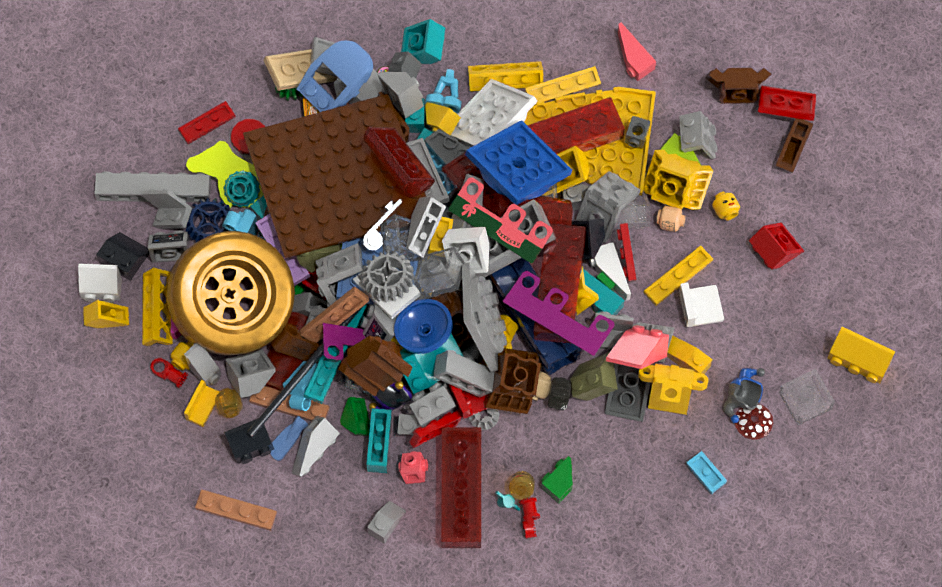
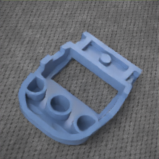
[297,40,373,112]

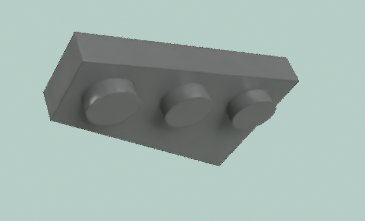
[424,129,478,181]

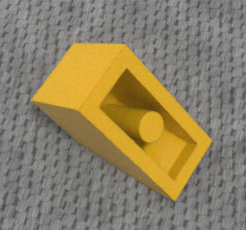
[425,102,461,135]
[83,300,129,328]

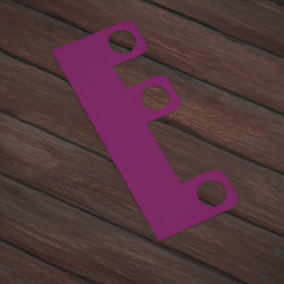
[503,271,615,356]
[323,323,365,360]

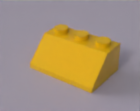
[534,146,590,202]
[827,327,895,383]

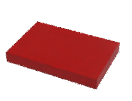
[758,85,816,121]

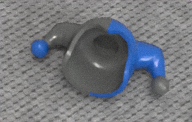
[723,368,765,423]

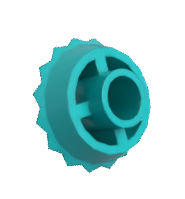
[223,170,260,207]

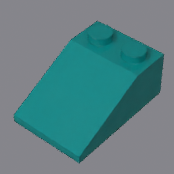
[400,333,464,394]

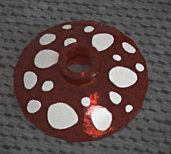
[735,404,773,440]

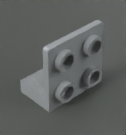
[140,189,192,229]
[594,312,634,350]

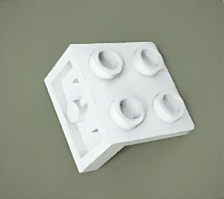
[679,283,724,327]

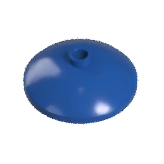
[394,299,453,354]

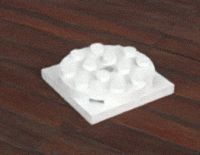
[451,79,537,147]

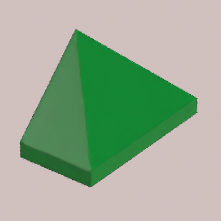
[340,397,370,436]

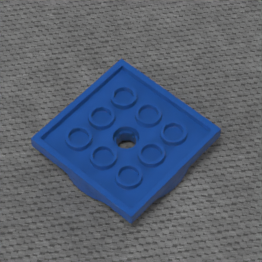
[465,120,572,205]

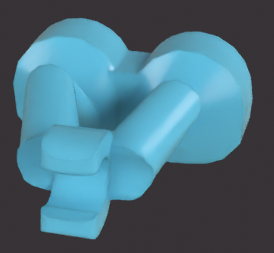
[425,69,462,114]

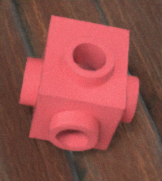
[399,451,428,484]

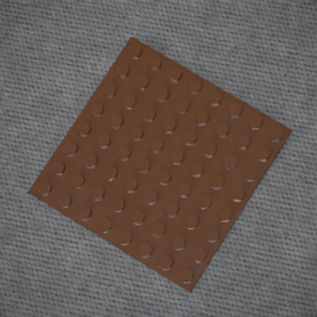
[243,94,427,258]

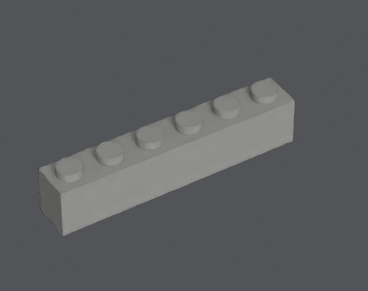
[95,171,211,203]

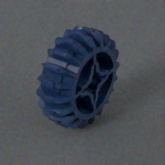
[185,197,232,243]

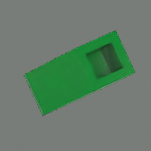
[541,456,573,504]

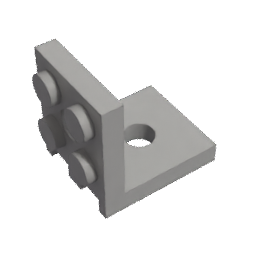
[576,171,640,243]
[316,243,363,307]

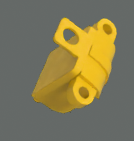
[638,364,708,415]

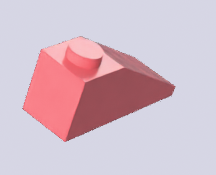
[617,23,656,81]

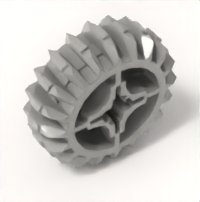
[361,251,414,302]

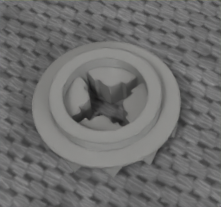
[468,408,499,430]

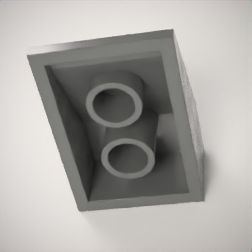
[605,362,656,422]

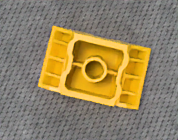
[643,150,713,210]

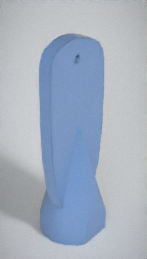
[271,415,308,461]

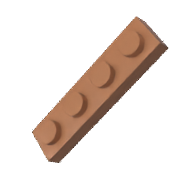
[300,286,369,343]
[249,386,330,422]
[195,489,277,531]

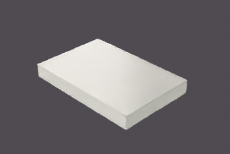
[353,267,421,319]

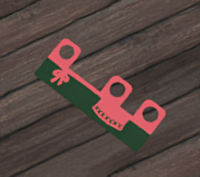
[448,177,553,264]

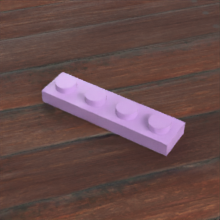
[256,214,310,286]

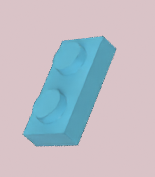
[686,451,727,494]

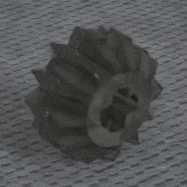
[548,377,572,410]

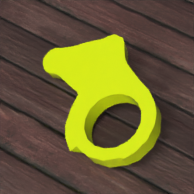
[186,141,263,208]

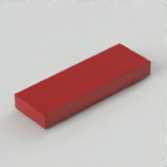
[178,101,236,144]

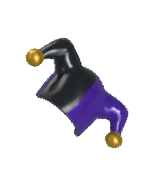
[369,381,412,411]

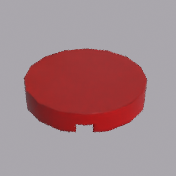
[231,119,265,155]

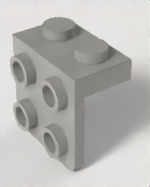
[679,111,718,159]
[409,381,456,425]

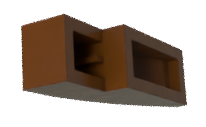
[775,118,814,173]

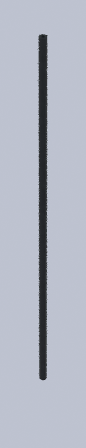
[246,168,479,438]

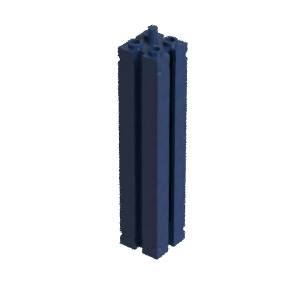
[482,197,581,376]

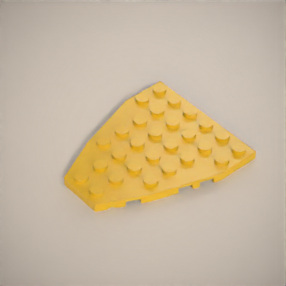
[524,87,656,196]

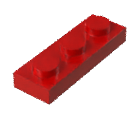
[617,223,637,282]
[409,410,463,448]

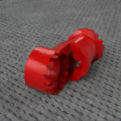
[150,358,188,388]
[519,497,540,539]

